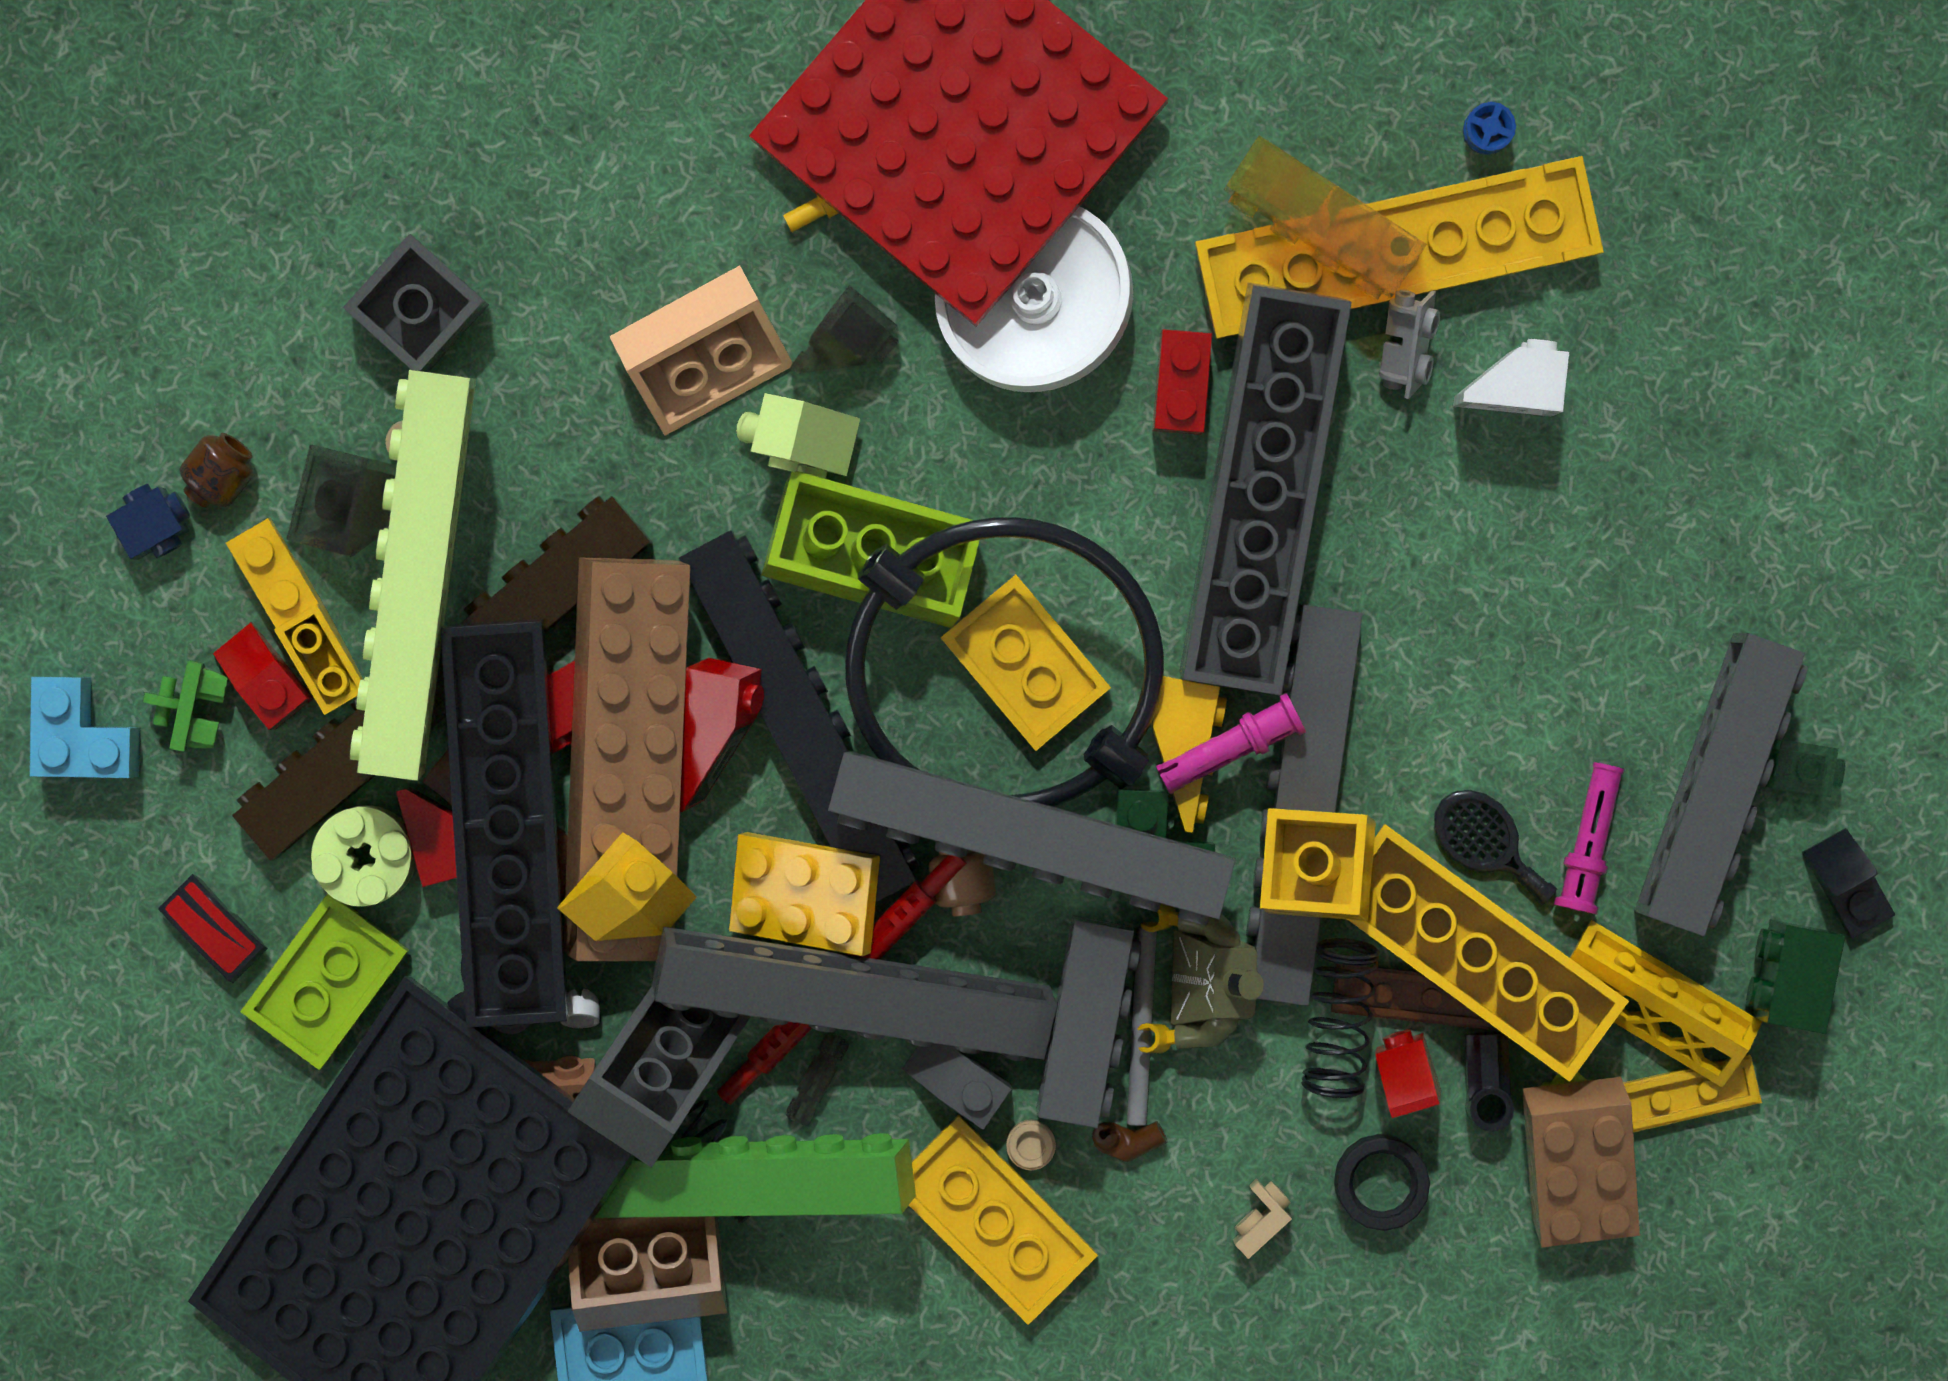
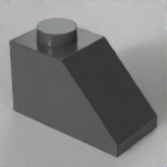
[902,1043,1012,1130]

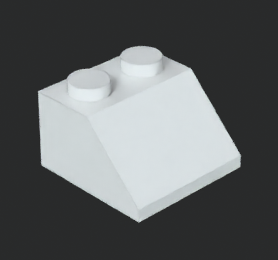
[1453,339,1569,417]

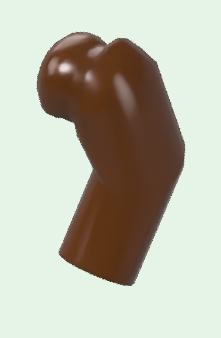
[1092,1121,1168,1162]

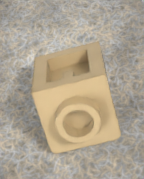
[1233,1178,1292,1259]

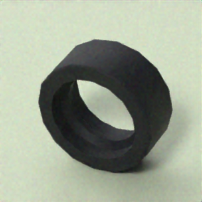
[1334,1134,1430,1231]

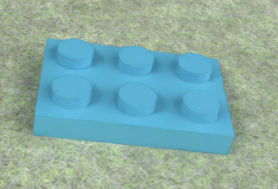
[550,1306,708,1381]

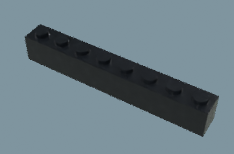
[679,530,921,902]

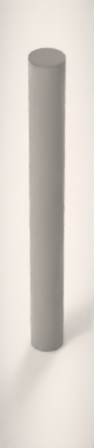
[1127,927,1157,1125]

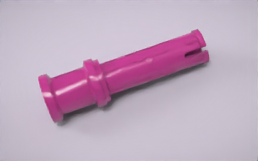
[1156,693,1306,794]
[1554,762,1624,915]

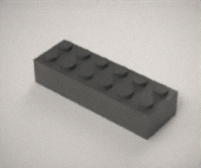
[1634,633,1808,936]

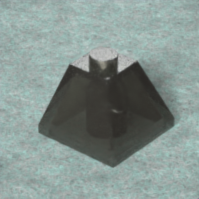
[286,444,397,557]

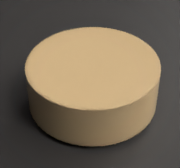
[1006,1120,1056,1170]

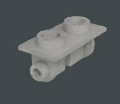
[1379,290,1440,399]

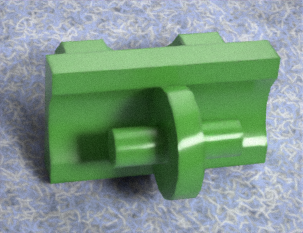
[142,660,229,752]

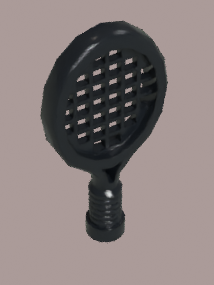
[1434,790,1557,905]

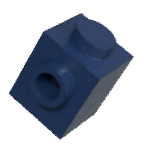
[106,484,190,560]

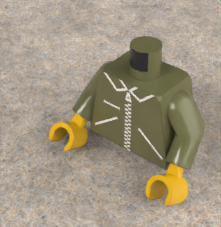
[1137,903,1264,1054]

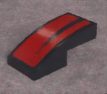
[158,874,268,983]

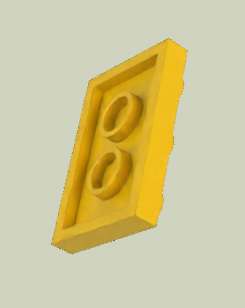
[941,574,1111,751]
[729,832,880,956]

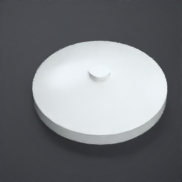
[935,206,1133,392]

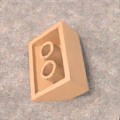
[609,265,794,436]

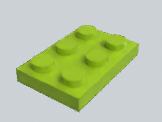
[240,893,409,1070]

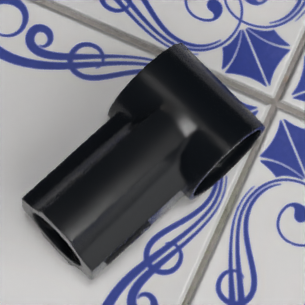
[1464,1032,1514,1132]

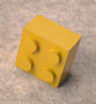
[1260,808,1376,921]

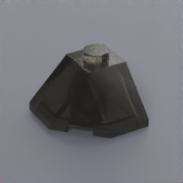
[790,285,899,376]

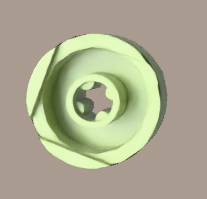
[311,805,416,906]

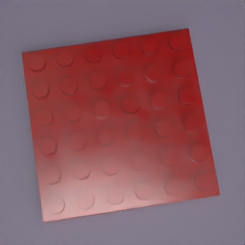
[749,0,1168,327]

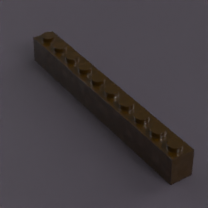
[232,496,653,861]

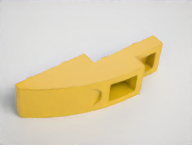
[226,518,363,715]

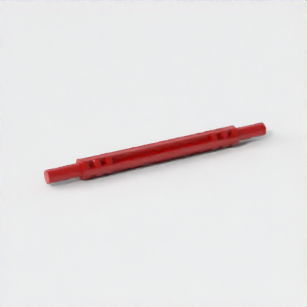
[717,854,967,1105]

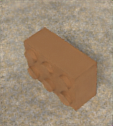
[1523,1077,1640,1248]
[568,1216,727,1332]

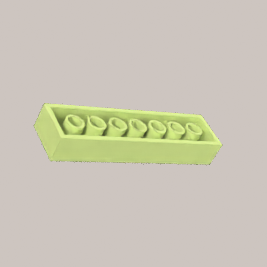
[350,370,476,781]

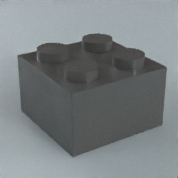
[343,234,489,372]

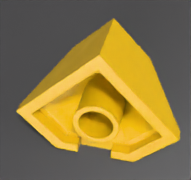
[557,832,697,941]

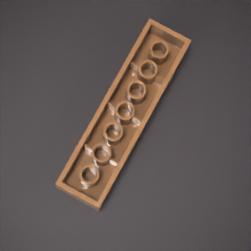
[564,558,690,961]

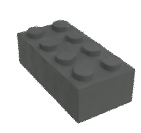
[1036,915,1141,1128]
[567,985,751,1168]

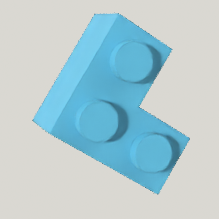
[30,677,140,778]

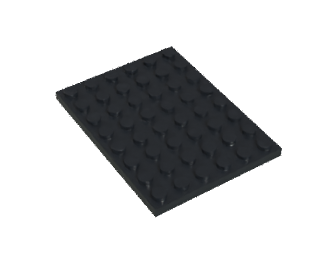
[188,976,635,1381]

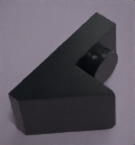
[1802,828,1895,939]

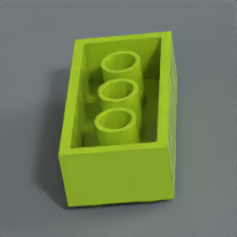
[761,471,980,628]

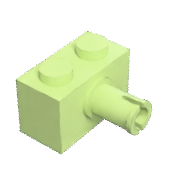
[736,393,860,479]

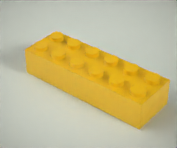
[1347,824,1629,1082]

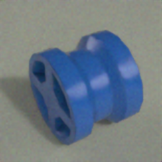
[1463,102,1516,155]

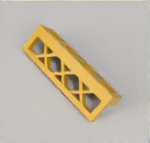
[1569,920,1762,1088]

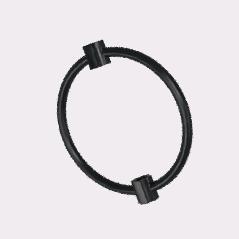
[845,517,1164,807]

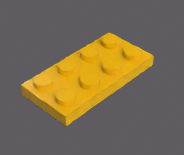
[909,1114,1098,1325]

